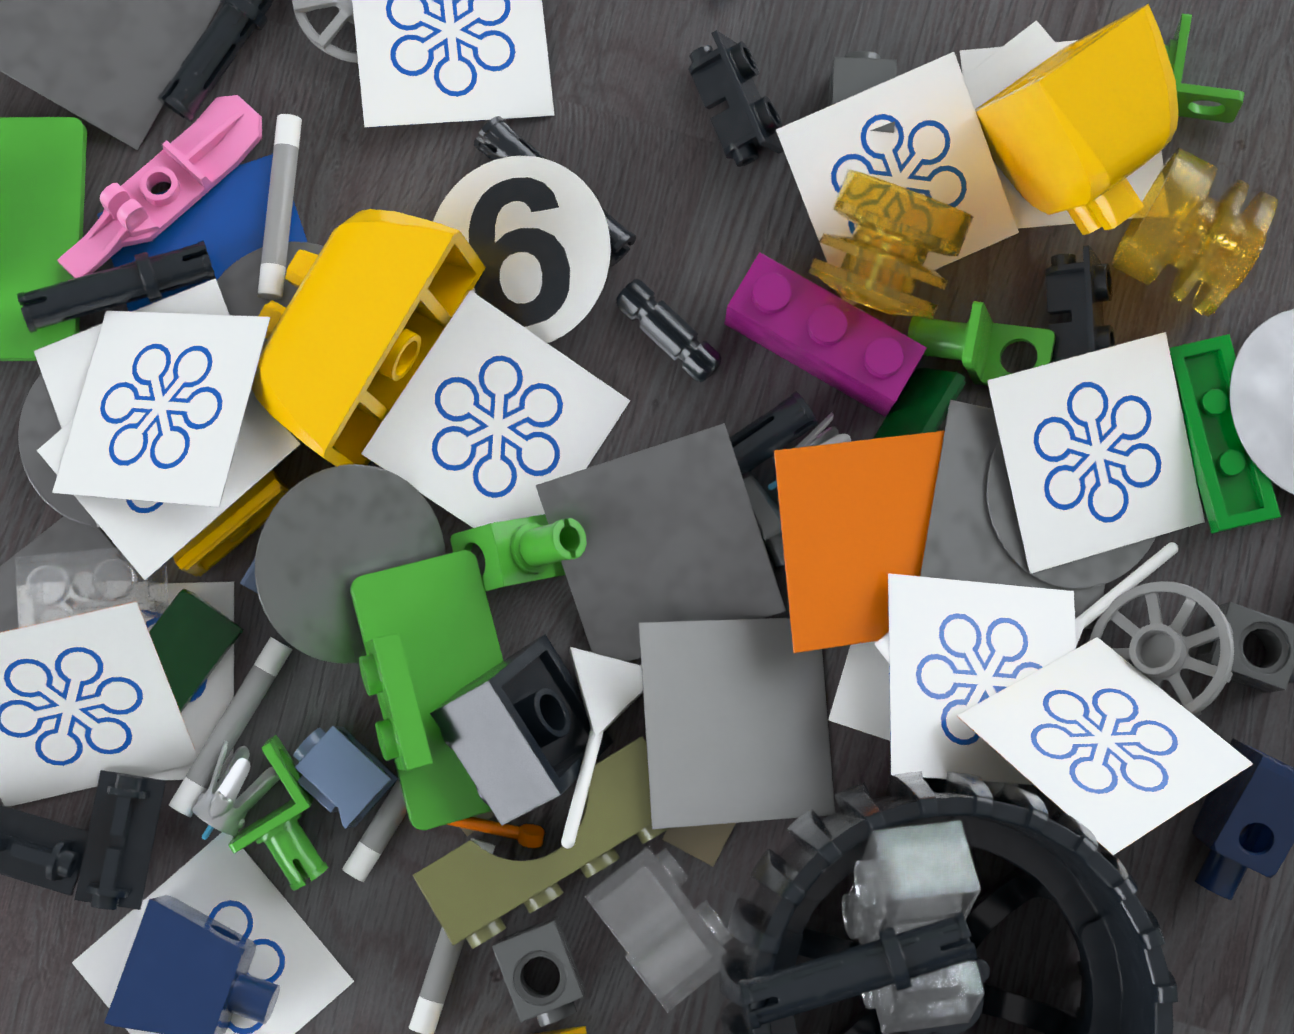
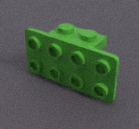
[0,117,87,361]
[350,550,503,830]

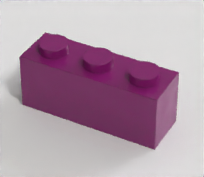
[724,252,927,417]

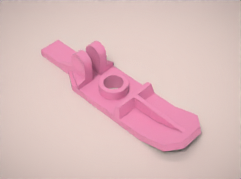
[57,95,262,278]

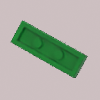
[1169,334,1281,534]

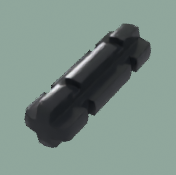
[616,279,721,382]

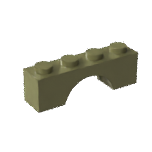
[412,736,669,949]

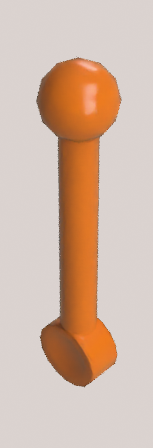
[446,817,545,848]

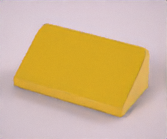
[173,470,289,577]

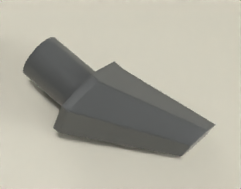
[742,473,785,567]

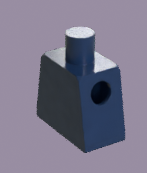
[1192,738,1294,900]
[104,895,280,1034]

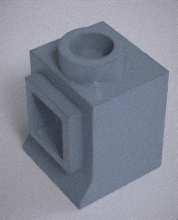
[293,726,398,829]

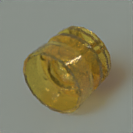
[1111,148,1279,317]
[808,169,974,320]

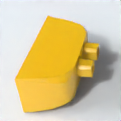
[975,4,1179,235]
[252,209,486,467]

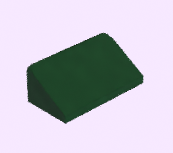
[873,368,966,439]
[149,589,244,712]

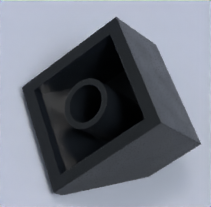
[430,634,613,826]

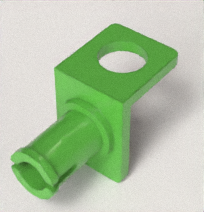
[1164,13,1244,123]
[908,301,1055,386]
[451,514,587,592]
[228,735,329,891]

